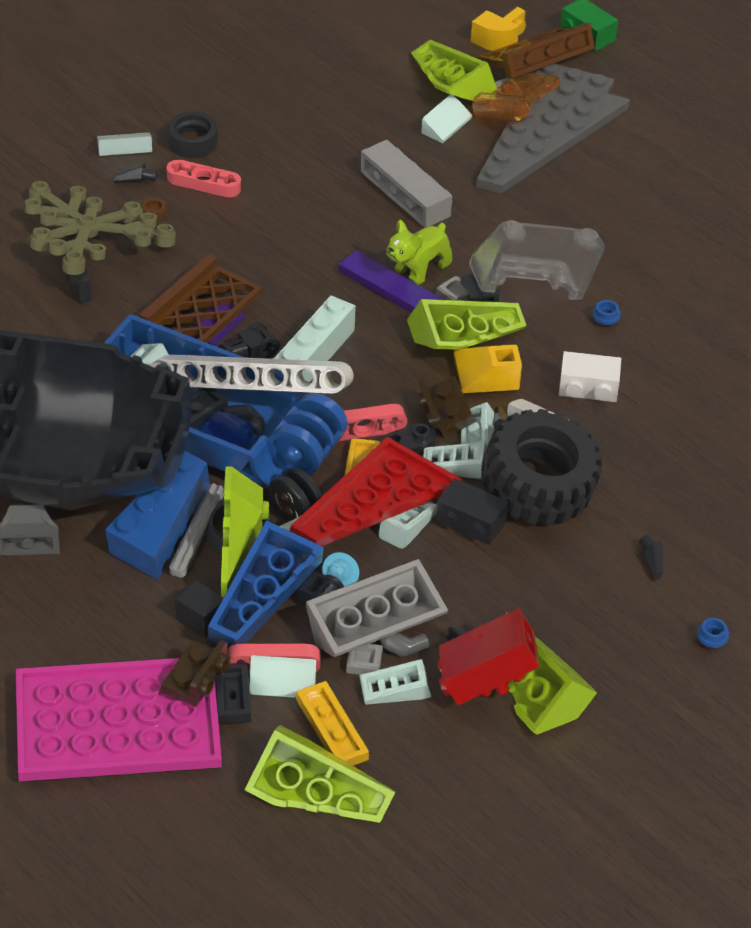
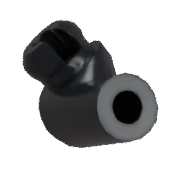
[223,404,265,435]

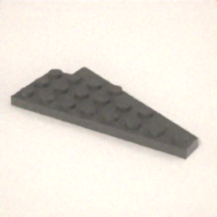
[476,63,630,194]

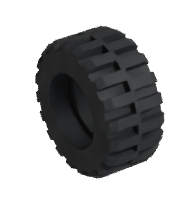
[481,409,602,525]

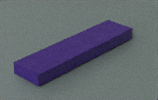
[338,250,443,313]

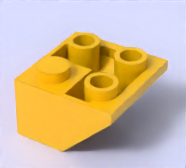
[453,345,522,393]

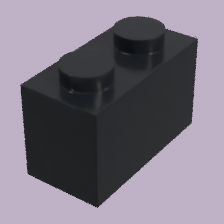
[436,478,509,545]

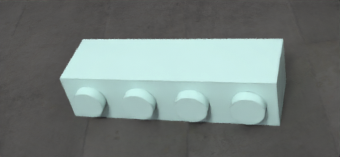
[274,295,356,382]

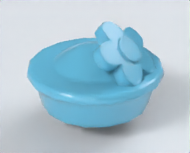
[322,552,359,587]

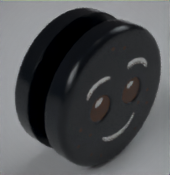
[269,467,322,522]

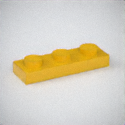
[296,681,369,766]

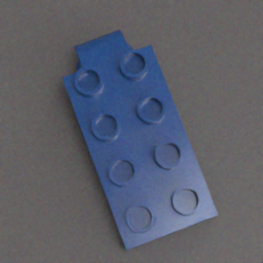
[105,314,348,489]

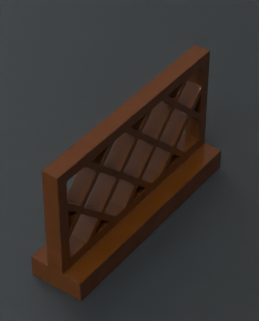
[476,23,595,78]
[139,254,263,343]

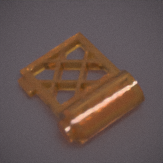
[473,73,560,122]

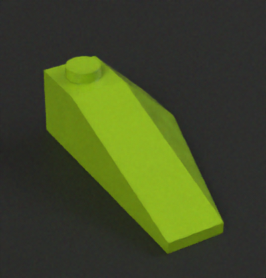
[407,299,527,350]
[245,725,396,823]

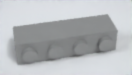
[361,140,453,228]

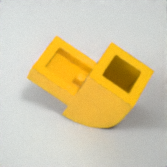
[471,7,526,51]

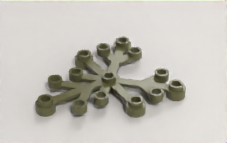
[25,181,176,275]

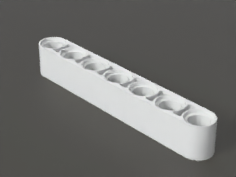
[150,355,354,393]

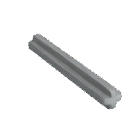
[169,483,224,578]

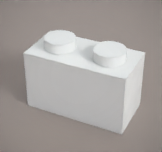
[559,351,621,402]

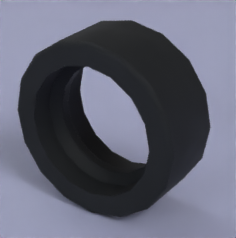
[168,111,218,158]

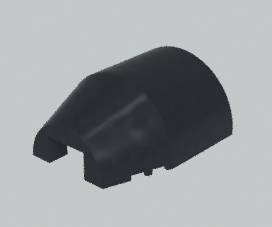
[0,330,191,510]

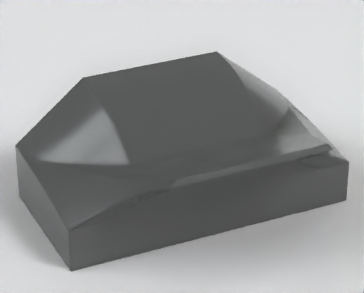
[0,504,60,556]

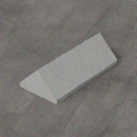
[306,559,448,657]

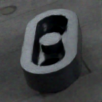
[380,423,436,454]

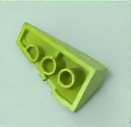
[411,40,497,102]
[221,466,269,597]
[506,612,597,735]

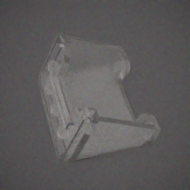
[469,220,606,300]

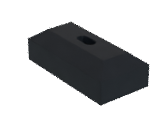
[63,253,91,303]
[216,663,251,724]

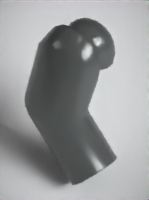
[380,632,429,657]

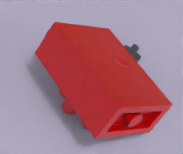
[437,608,540,705]

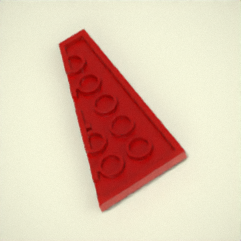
[289,437,463,546]

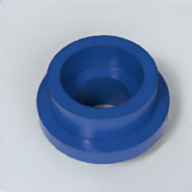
[592,300,621,325]
[697,618,729,648]

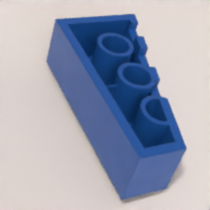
[105,451,210,580]
[208,520,324,649]

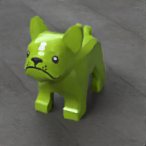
[385,219,453,285]

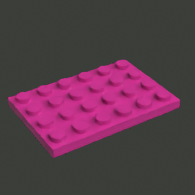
[16,658,222,782]

